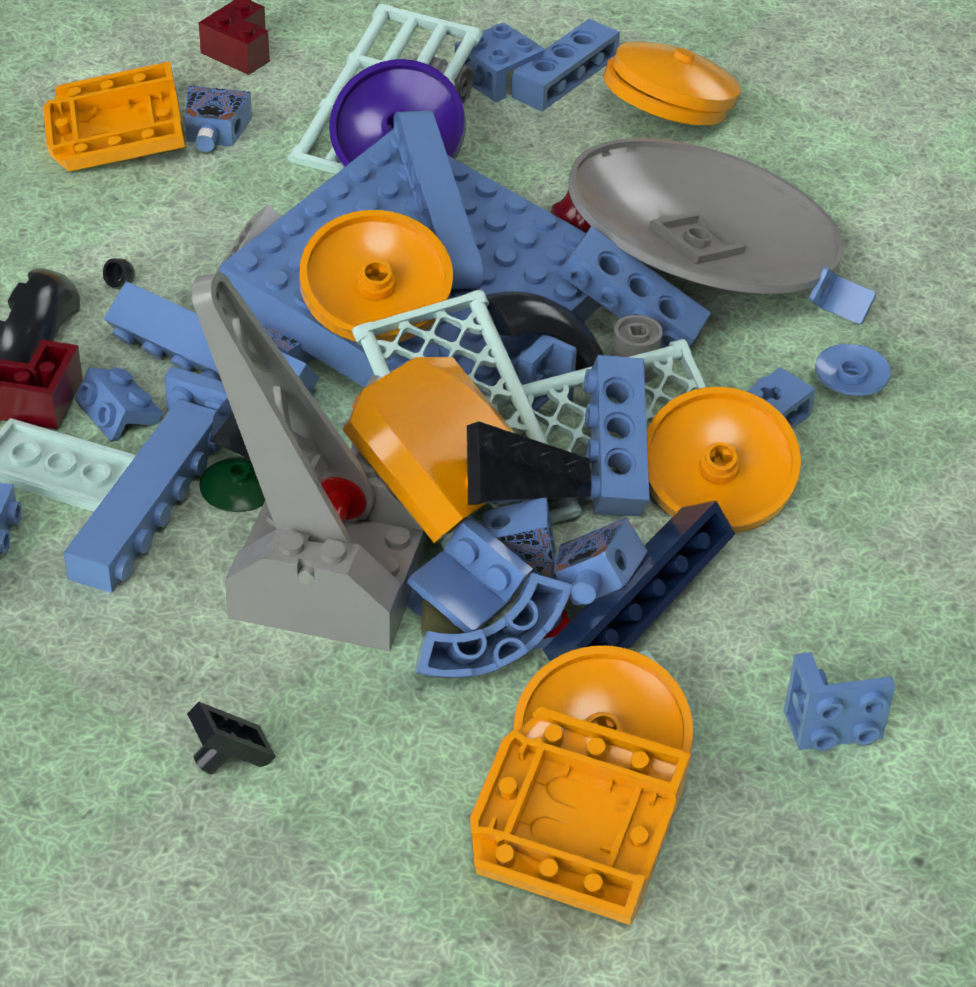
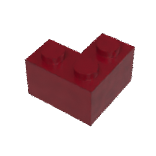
[198,0,270,75]
[0,340,83,429]

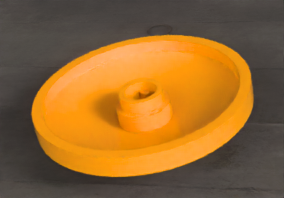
[613,41,741,112]
[603,56,729,125]
[299,210,453,342]
[647,387,801,532]
[513,645,693,753]

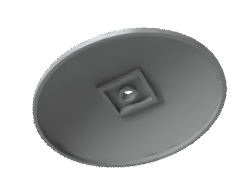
[568,138,843,294]

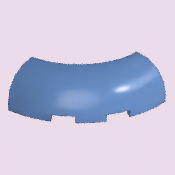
[415,573,573,678]

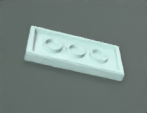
[0,418,136,512]

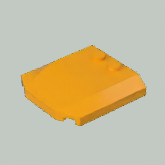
[43,61,187,172]
[342,357,515,543]
[470,707,691,925]

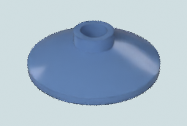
[815,344,891,396]

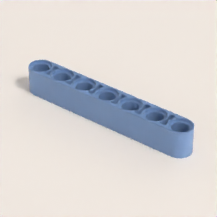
[394,111,483,290]

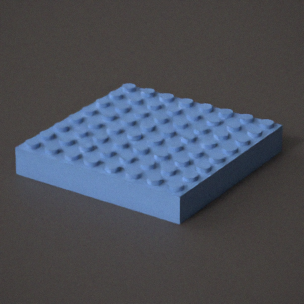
[219,129,602,395]

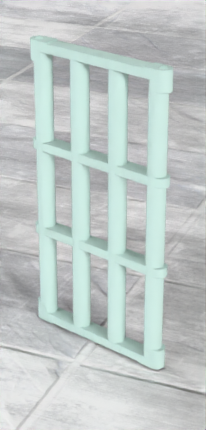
[287,4,483,174]

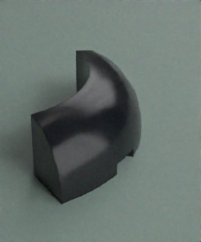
[0,268,80,364]
[486,291,604,371]

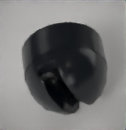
[103,258,135,287]

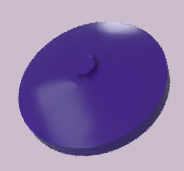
[329,59,466,167]

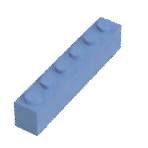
[104,281,319,393]
[64,399,221,593]

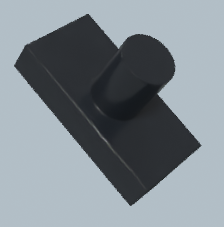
[187,701,276,774]

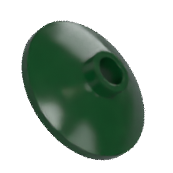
[199,457,265,512]

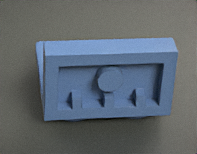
[455,23,544,103]
[407,516,533,633]
[784,652,896,751]

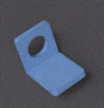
[809,267,876,324]

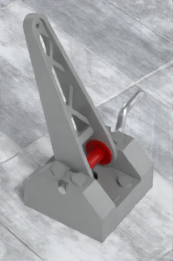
[191,273,432,651]

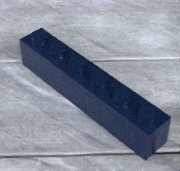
[543,501,735,661]

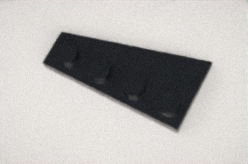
[467,421,591,505]

